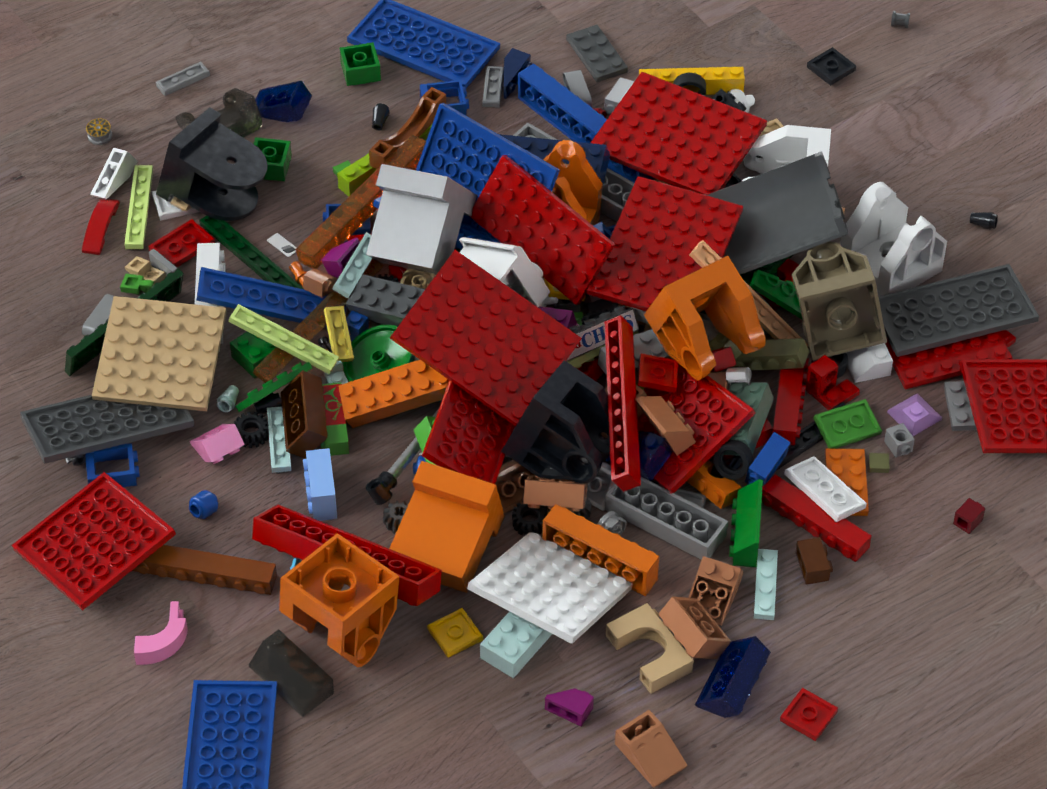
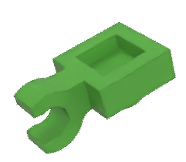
[120,273,154,294]

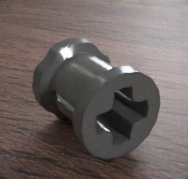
[891,11,910,28]

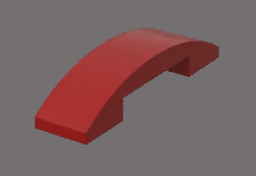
[82,199,120,255]

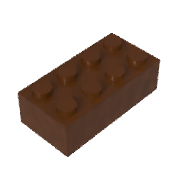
[281,370,328,459]

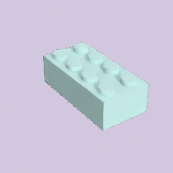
[480,611,552,678]

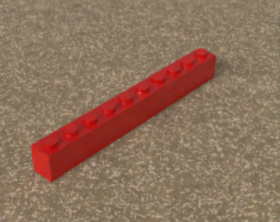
[604,315,641,492]

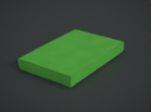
[813,399,882,449]

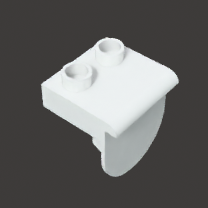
[459,237,550,307]

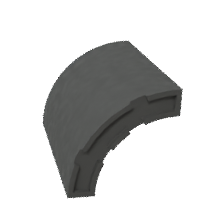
[707,151,848,274]

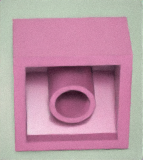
[190,424,245,464]

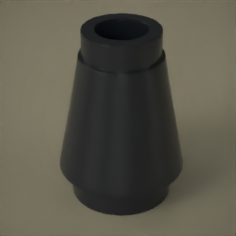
[372,103,390,130]
[970,212,998,230]
[254,392,282,414]

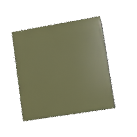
[869,453,890,473]

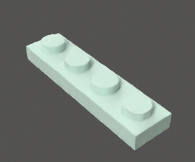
[332,232,372,298]
[267,407,291,473]
[754,549,778,620]

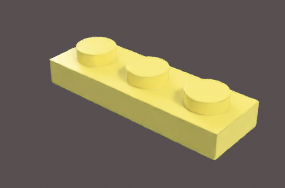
[324,306,354,362]

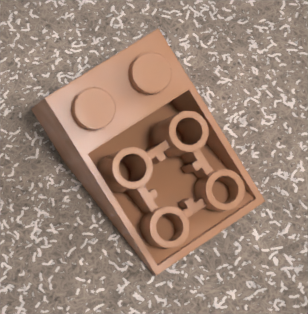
[689,556,744,626]
[615,710,687,788]

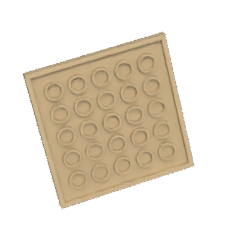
[92,296,227,412]

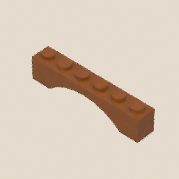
[369,87,446,171]

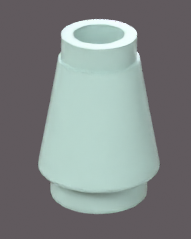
[217,385,239,412]

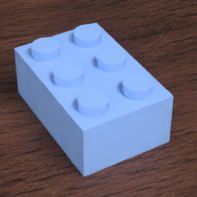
[303,448,337,521]

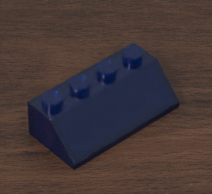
[695,636,771,718]

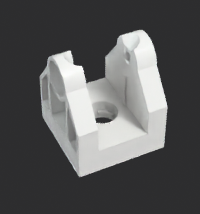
[742,125,831,181]
[840,182,947,296]

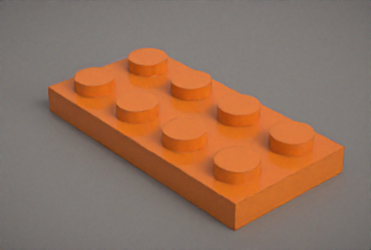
[825,448,869,516]

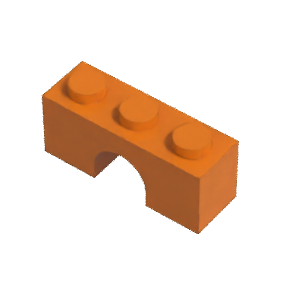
[687,460,742,509]

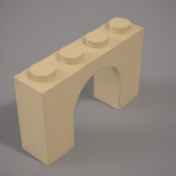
[606,603,694,694]

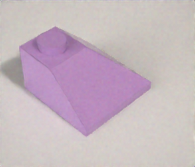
[887,393,942,436]

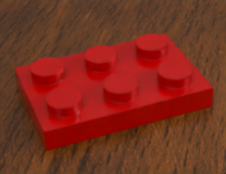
[148,219,215,267]

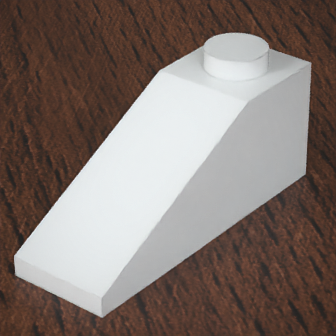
[90,148,138,200]

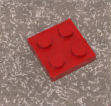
[637,353,678,393]
[780,688,838,741]

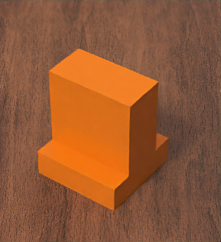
[389,461,505,593]

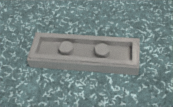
[156,62,210,96]
[482,66,504,108]

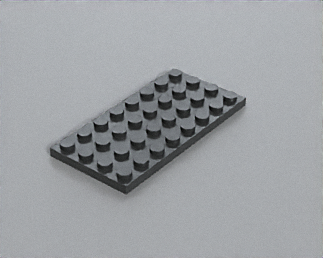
[878,264,1039,357]
[20,395,194,464]

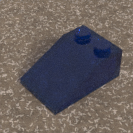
[248,80,312,122]
[606,431,673,481]

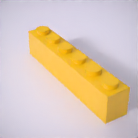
[639,67,745,95]

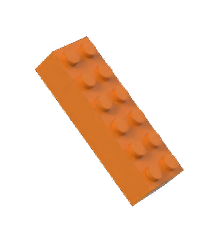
[338,360,449,428]
[543,504,659,596]

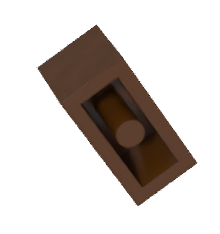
[795,537,833,585]

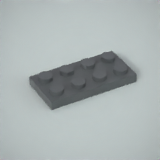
[566,25,628,82]

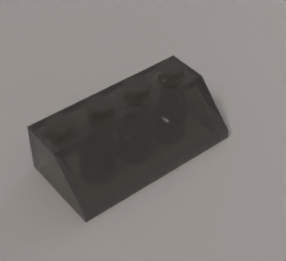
[249,629,334,717]

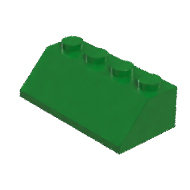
[729,480,763,567]

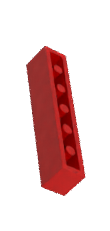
[773,358,809,445]
[762,474,872,562]

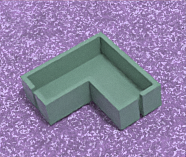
[714,382,774,456]

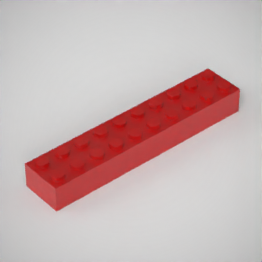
[252,505,442,606]

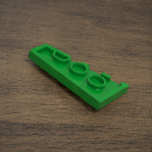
[750,270,803,320]
[235,362,312,412]

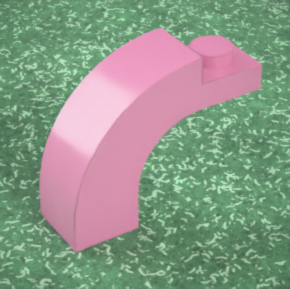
[134,601,188,665]

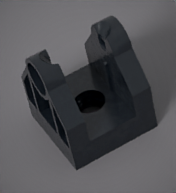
[501,360,610,484]

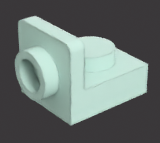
[324,361,348,384]

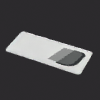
[267,233,299,257]

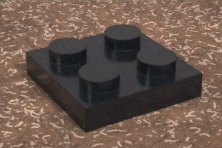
[807,47,856,86]

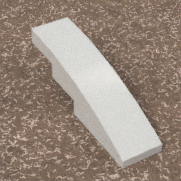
[726,367,752,385]

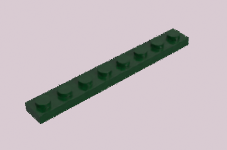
[199,216,303,289]

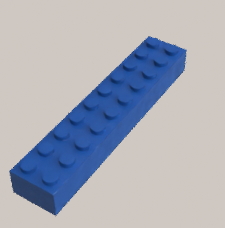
[518,63,654,183]

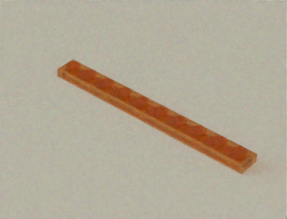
[253,258,384,383]

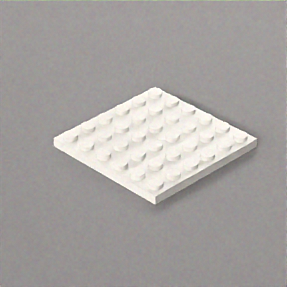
[467,532,633,644]

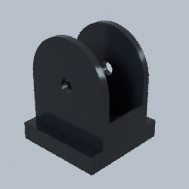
[156,107,267,221]

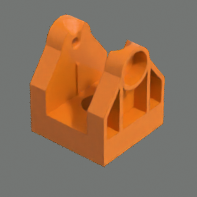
[543,140,603,225]
[644,255,766,380]
[279,533,399,668]

